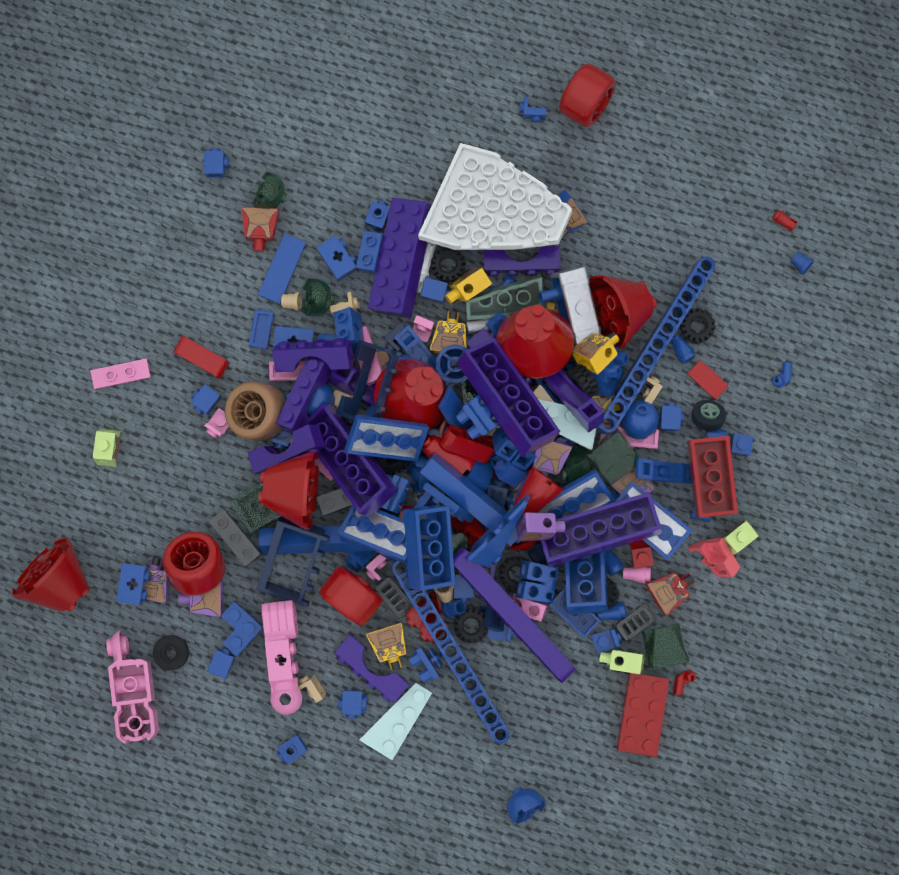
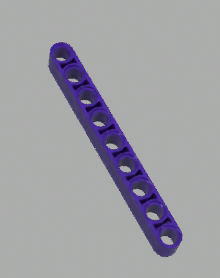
[453,547,576,683]

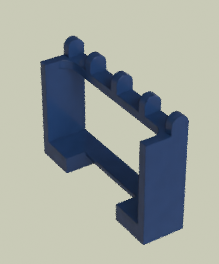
[336,340,403,420]
[257,516,330,607]

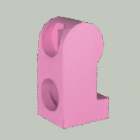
[512,593,548,622]

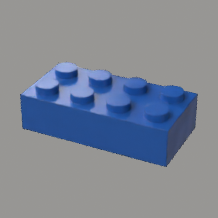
[549,587,601,638]

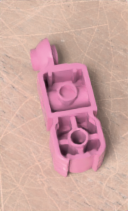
[262,600,302,715]
[106,630,160,744]

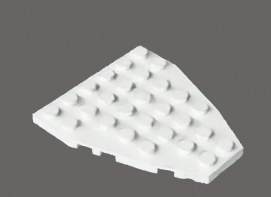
[418,143,572,250]

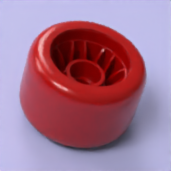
[559,64,616,127]
[163,532,225,596]
[319,566,383,626]

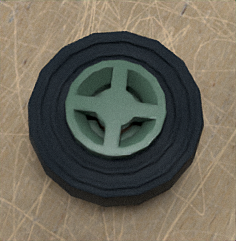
[691,400,726,431]

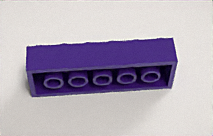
[368,197,432,318]
[457,338,561,457]
[305,403,398,517]
[541,492,662,567]

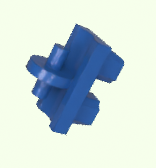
[409,647,443,683]

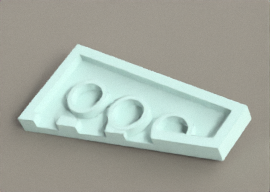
[538,399,596,450]
[359,683,432,760]

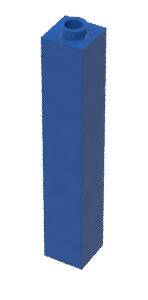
[420,453,520,547]
[259,526,374,555]

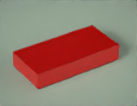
[687,360,728,400]

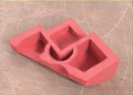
[688,538,741,577]

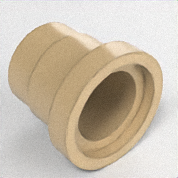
[281,292,302,311]
[434,585,454,603]

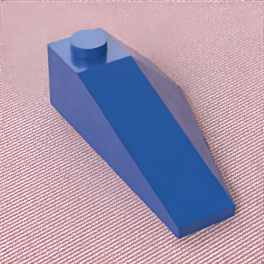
[467,494,530,567]

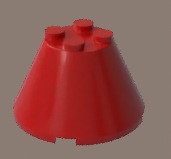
[589,275,657,350]
[496,305,574,379]
[374,359,447,431]
[259,451,319,530]
[12,537,90,612]

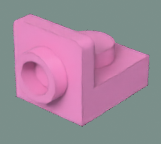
[412,315,434,343]
[204,408,229,438]
[366,553,388,581]

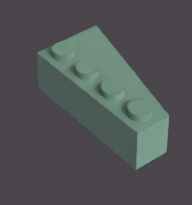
[466,274,543,320]

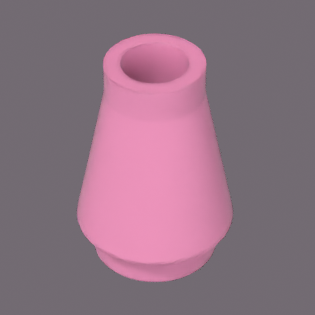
[623,567,651,584]

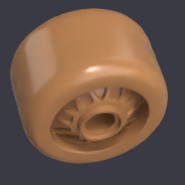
[225,382,286,441]

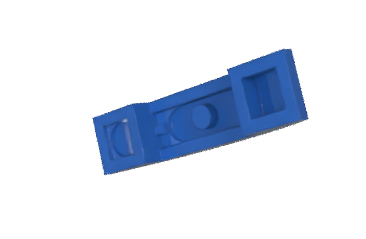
[394,325,457,388]
[636,458,692,484]

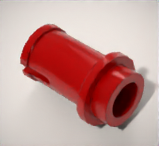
[772,210,798,232]
[430,591,443,614]

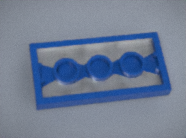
[344,415,429,462]
[538,469,615,520]
[615,481,693,560]
[337,506,407,564]

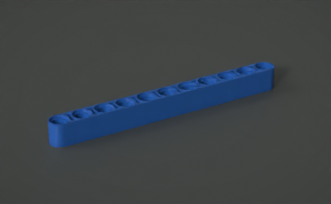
[596,256,715,434]
[391,559,510,744]

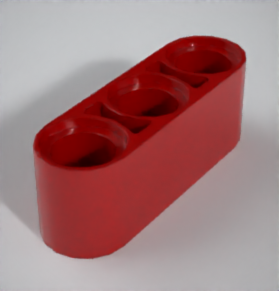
[173,335,230,379]
[439,425,495,463]

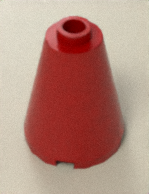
[422,435,475,476]
[513,466,563,518]

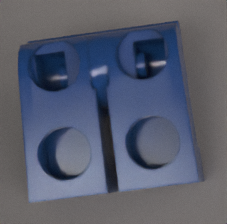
[590,345,629,397]
[456,394,500,439]
[492,425,537,471]
[381,475,412,516]
[515,560,559,603]

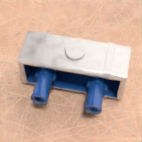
[538,267,601,347]

